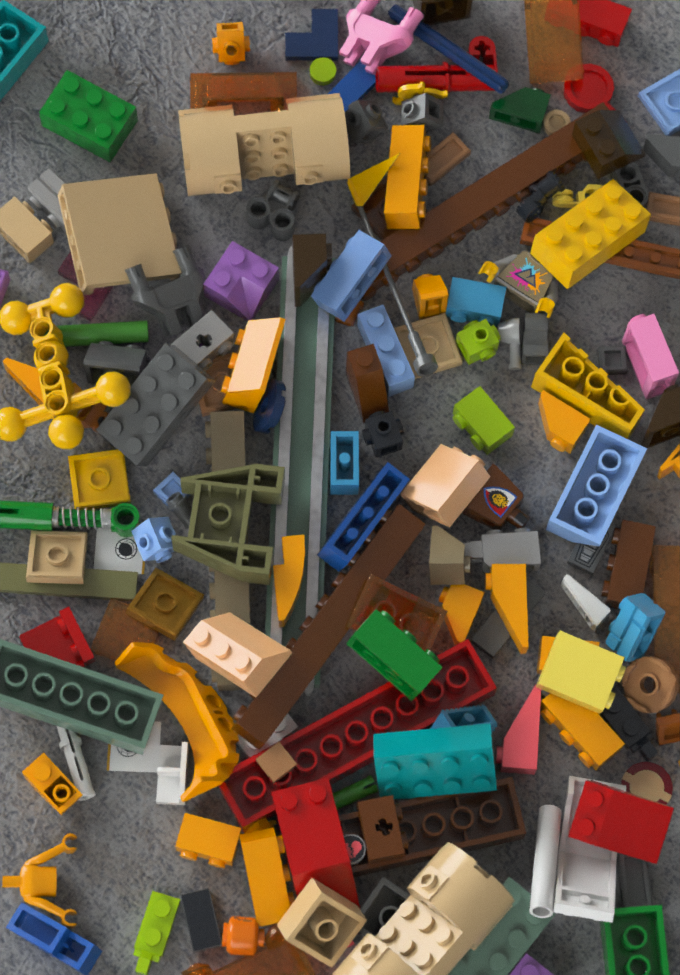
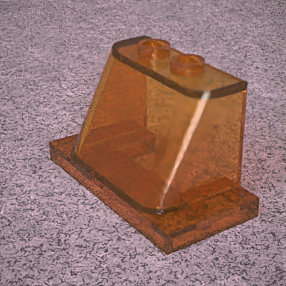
[190,72,297,112]

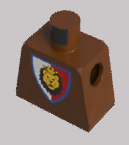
[462,464,530,530]

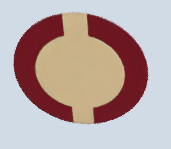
[621,762,673,805]

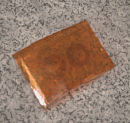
[347,574,448,651]

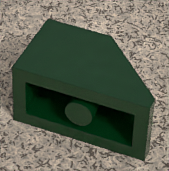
[489,87,551,134]

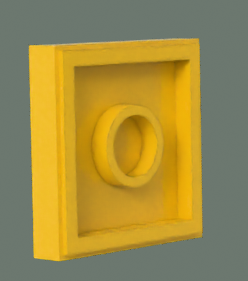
[68,449,131,510]

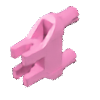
[339,0,424,75]

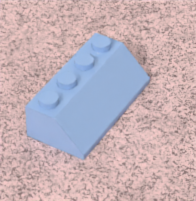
[546,424,647,546]

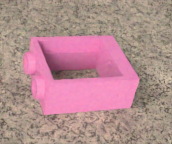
[622,314,679,400]

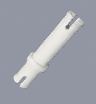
[57,726,95,801]

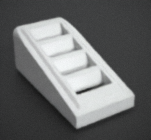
[561,574,611,632]

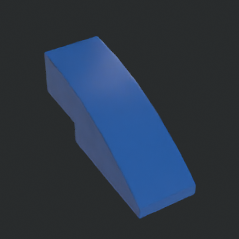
[6,902,102,975]

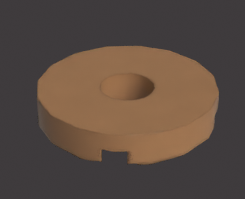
[622,656,679,713]

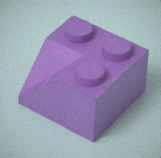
[203,241,279,321]

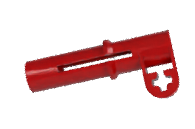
[375,36,498,93]

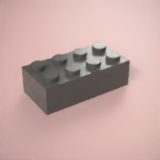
[96,343,216,467]

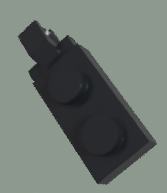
[600,686,658,762]

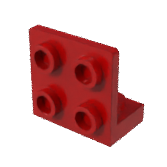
[19,606,95,667]

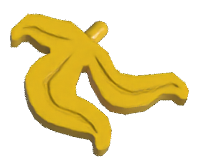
[392,82,448,105]

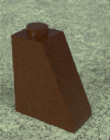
[346,344,389,424]

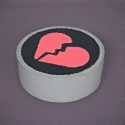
[344,834,366,865]

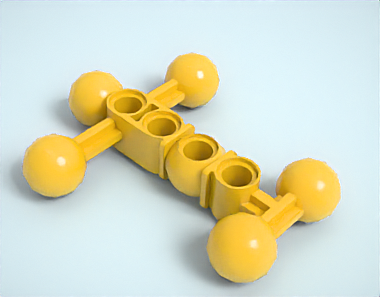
[0,283,131,450]

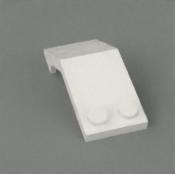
[553,776,626,923]

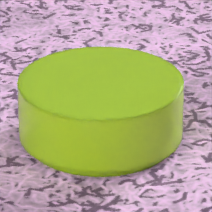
[310,58,336,86]

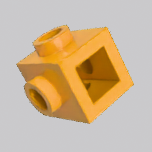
[212,22,250,65]

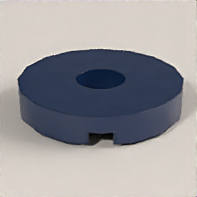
[252,379,286,434]

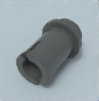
[166,492,192,529]

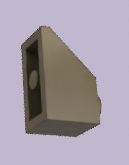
[429,526,471,585]

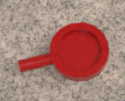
[563,63,627,122]

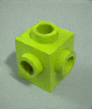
[456,319,501,365]

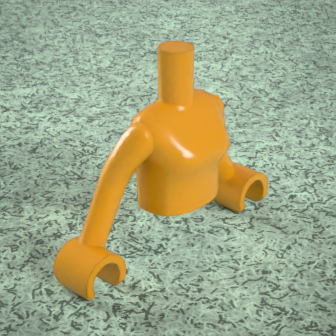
[2,833,77,930]

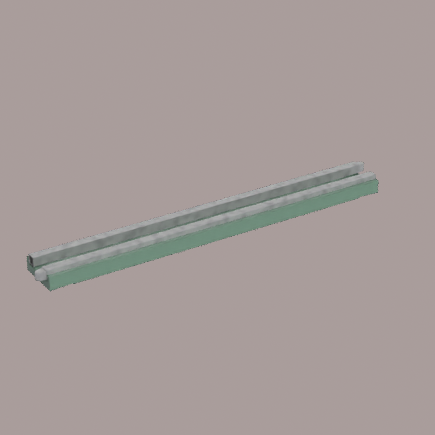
[265,246,337,696]

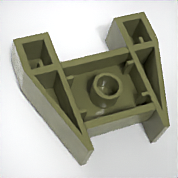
[171,464,285,585]

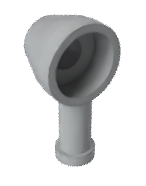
[498,318,522,370]

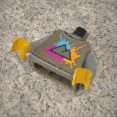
[478,251,559,318]

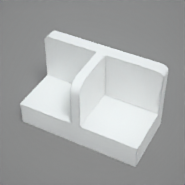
[156,742,189,805]

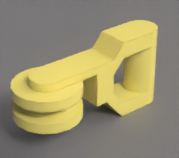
[552,184,603,208]

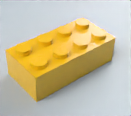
[530,179,651,290]

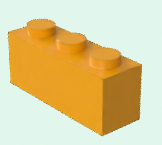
[540,693,625,771]
[239,828,295,927]

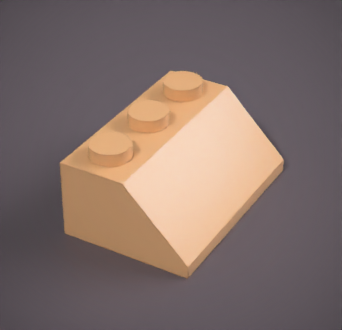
[183,612,292,697]

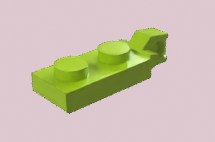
[133,891,181,975]

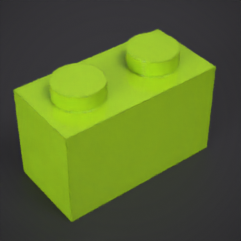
[452,386,515,455]

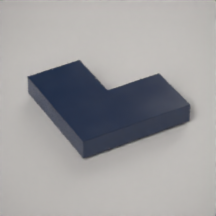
[285,9,338,61]

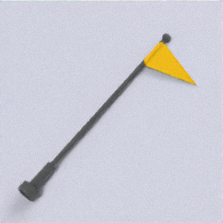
[346,153,438,377]

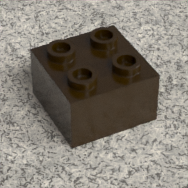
[412,0,473,26]

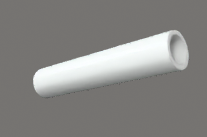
[529,805,562,918]

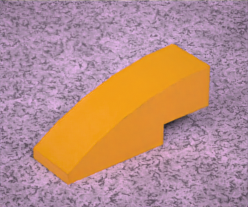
[273,535,305,628]

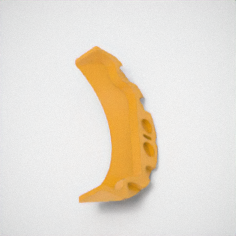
[114,642,240,802]

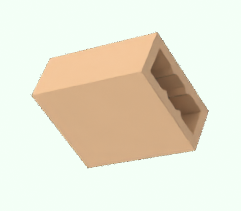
[400,444,490,528]

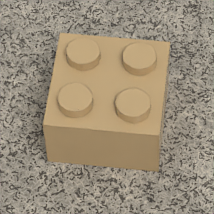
[277,878,367,968]

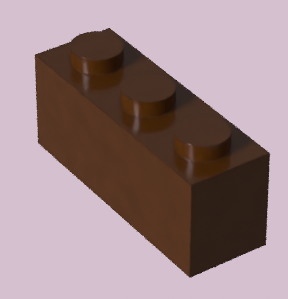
[601,520,656,610]

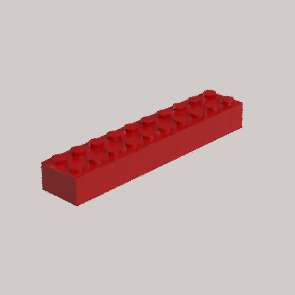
[218,639,497,833]

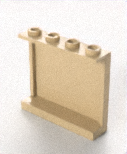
[57,173,181,295]

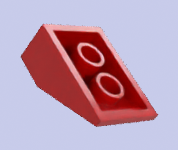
[568,780,675,864]

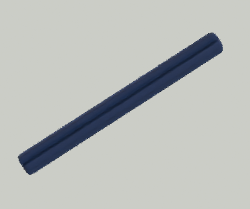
[388,4,509,94]

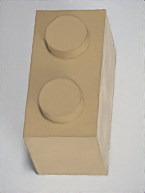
[0,196,54,264]

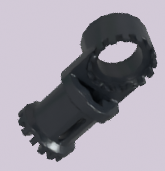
[516,171,565,223]

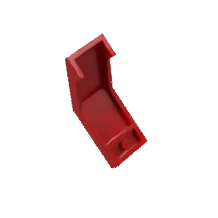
[271,778,360,935]

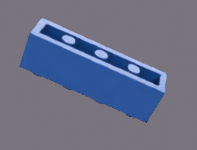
[317,462,410,572]

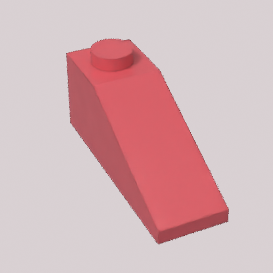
[495,685,541,775]

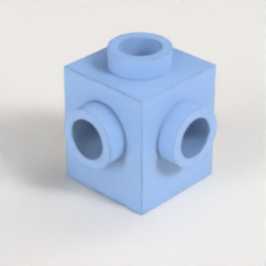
[131,517,176,563]

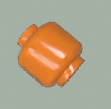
[222,916,265,956]

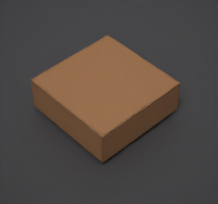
[256,742,297,783]

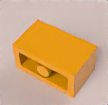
[175,813,242,869]

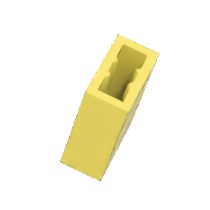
[536,631,626,714]

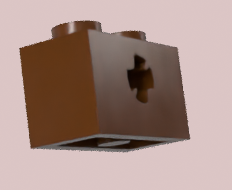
[357,795,409,864]

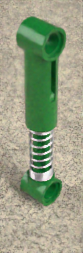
[0,500,141,538]

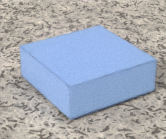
[153,472,191,506]

